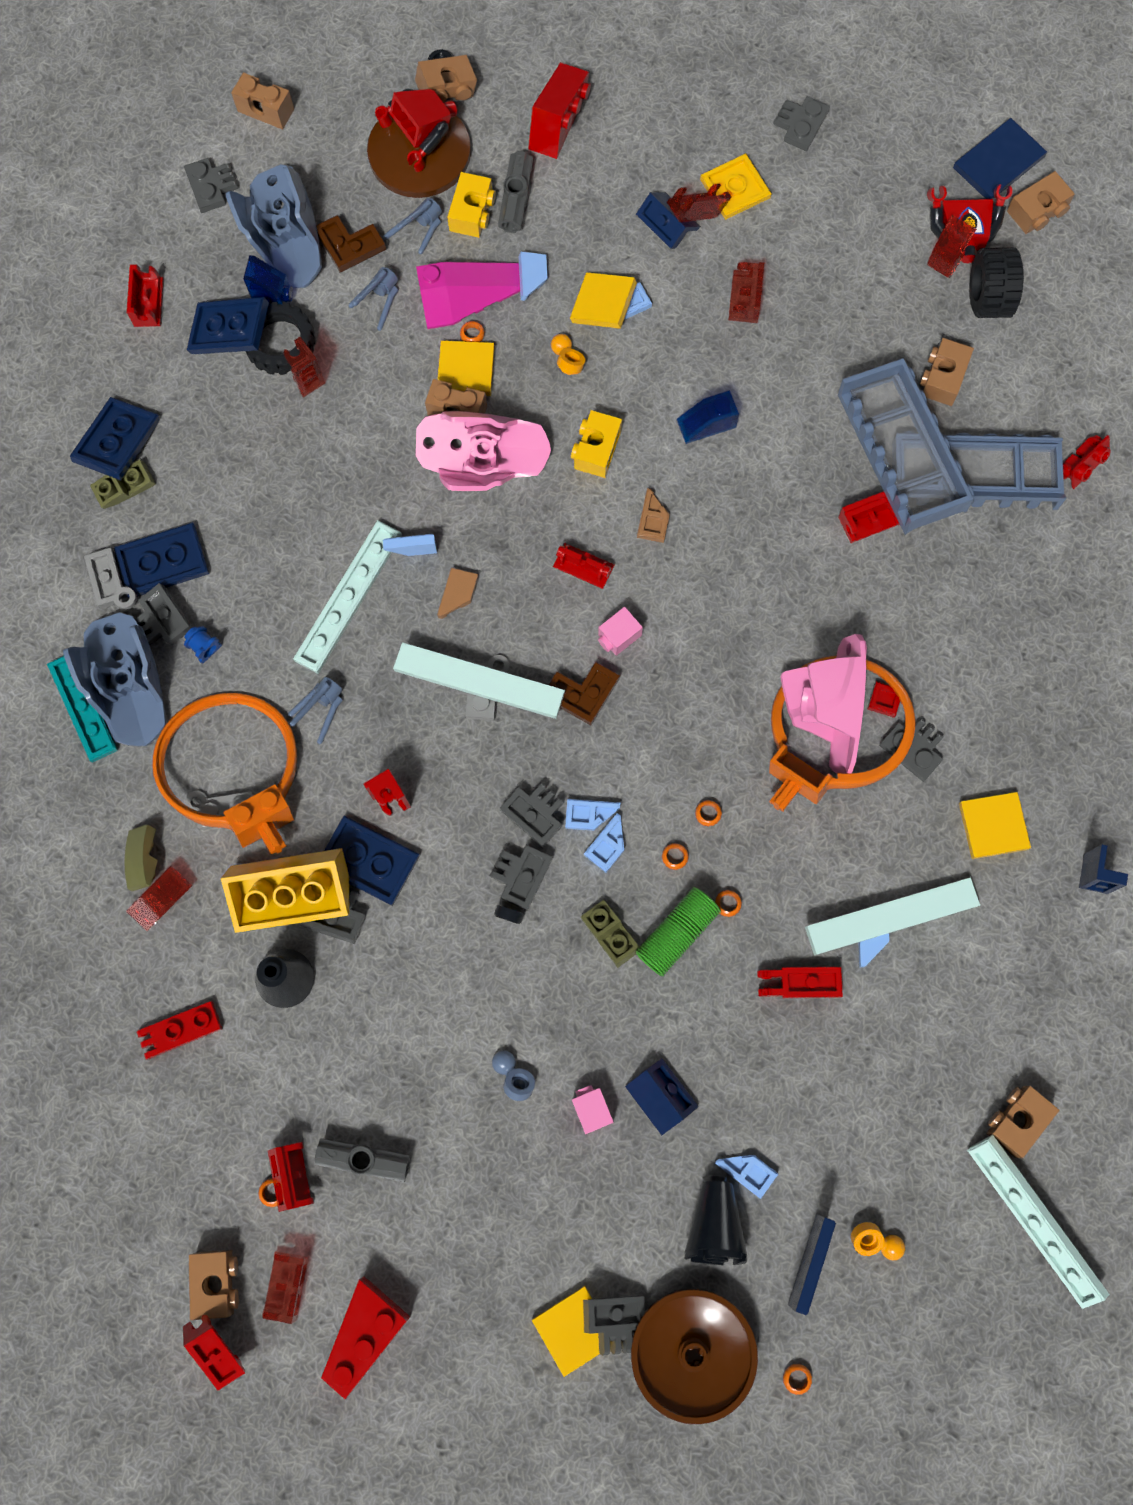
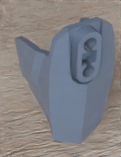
[226,164,322,288]
[63,612,166,747]

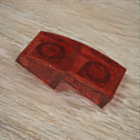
[927,215,977,278]
[126,866,192,931]

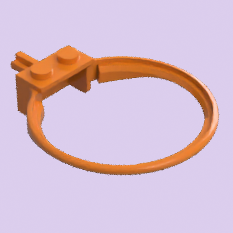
[769,656,915,812]
[153,693,297,854]

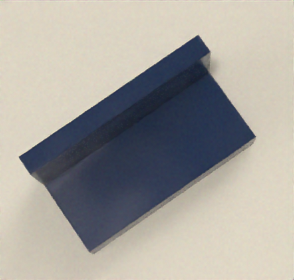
[636,192,701,249]
[1079,844,1128,894]
[625,1058,699,1136]

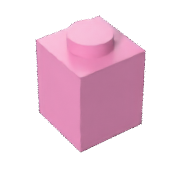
[598,607,643,656]
[572,1085,614,1134]

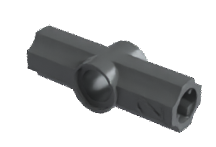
[498,151,533,233]
[314,1138,410,1182]

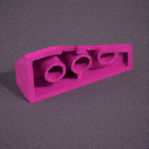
[416,262,520,329]

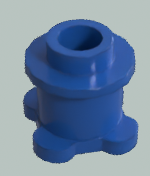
[184,626,222,664]

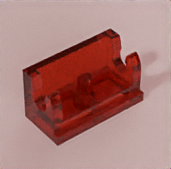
[667,184,732,222]
[728,262,765,323]
[284,337,325,397]
[262,1251,309,1324]

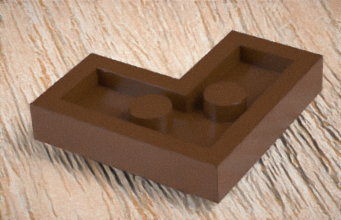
[316,215,386,273]
[549,662,620,725]

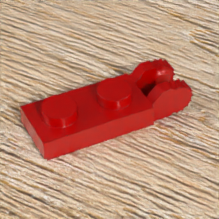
[757,967,843,998]

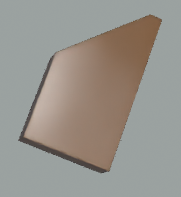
[637,488,669,543]
[437,568,479,619]

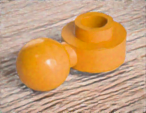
[551,334,585,375]
[851,1222,905,1261]

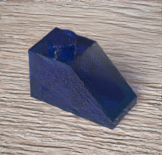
[243,255,293,305]
[676,390,739,444]

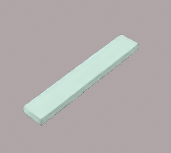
[293,520,402,674]
[393,642,565,719]
[805,877,980,956]
[967,1135,1110,1309]

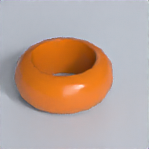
[460,321,485,342]
[695,800,722,826]
[662,843,689,870]
[715,890,742,917]
[258,1178,277,1207]
[783,1364,812,1395]

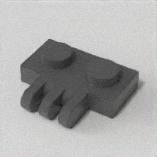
[773,96,830,152]
[184,158,238,214]
[135,583,193,645]
[879,719,944,782]
[500,783,565,848]
[489,845,553,911]
[299,891,365,944]
[583,1296,645,1356]

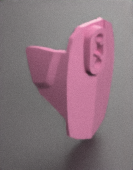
[416,411,551,491]
[780,634,867,774]

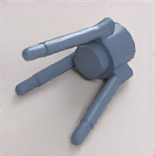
[381,198,442,254]
[348,267,399,331]
[288,677,343,744]

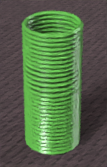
[636,887,721,977]

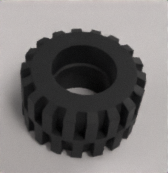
[969,247,1024,318]

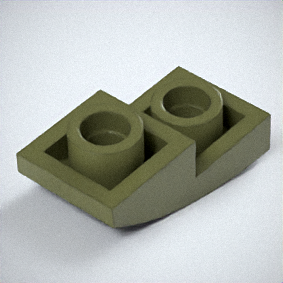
[90,459,156,509]
[124,825,158,891]
[581,900,640,968]

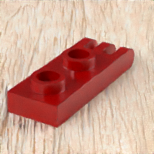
[137,1001,222,1060]

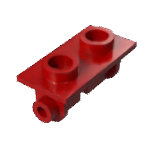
[1063,435,1111,489]
[553,543,615,589]

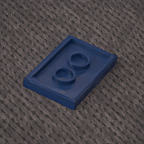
[953,118,1047,199]
[187,297,269,355]
[70,397,160,480]
[114,522,209,598]
[324,816,420,907]
[788,1214,836,1315]

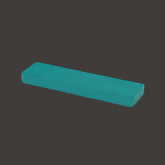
[47,656,118,763]

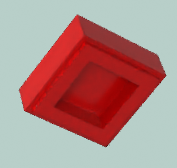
[867,681,900,718]

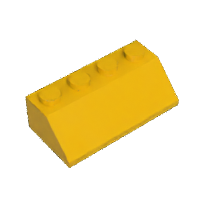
[221,848,349,933]

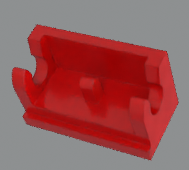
[126,264,163,327]
[838,491,900,543]
[363,769,411,816]
[268,1142,314,1212]
[183,1315,245,1390]

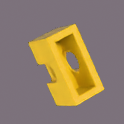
[447,172,496,238]
[571,410,622,478]

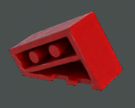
[528,62,591,159]
[321,1276,410,1399]

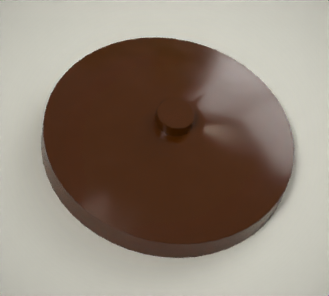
[367,116,471,198]
[631,1289,758,1424]

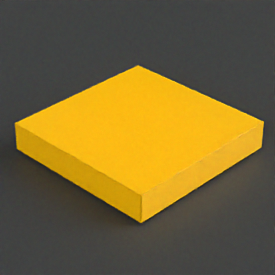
[700,153,772,220]
[570,272,637,329]
[438,341,494,396]
[959,792,1031,859]
[532,1286,600,1377]

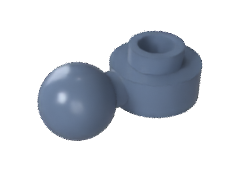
[492,1050,535,1101]

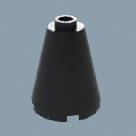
[255,949,314,1008]
[684,1176,747,1265]

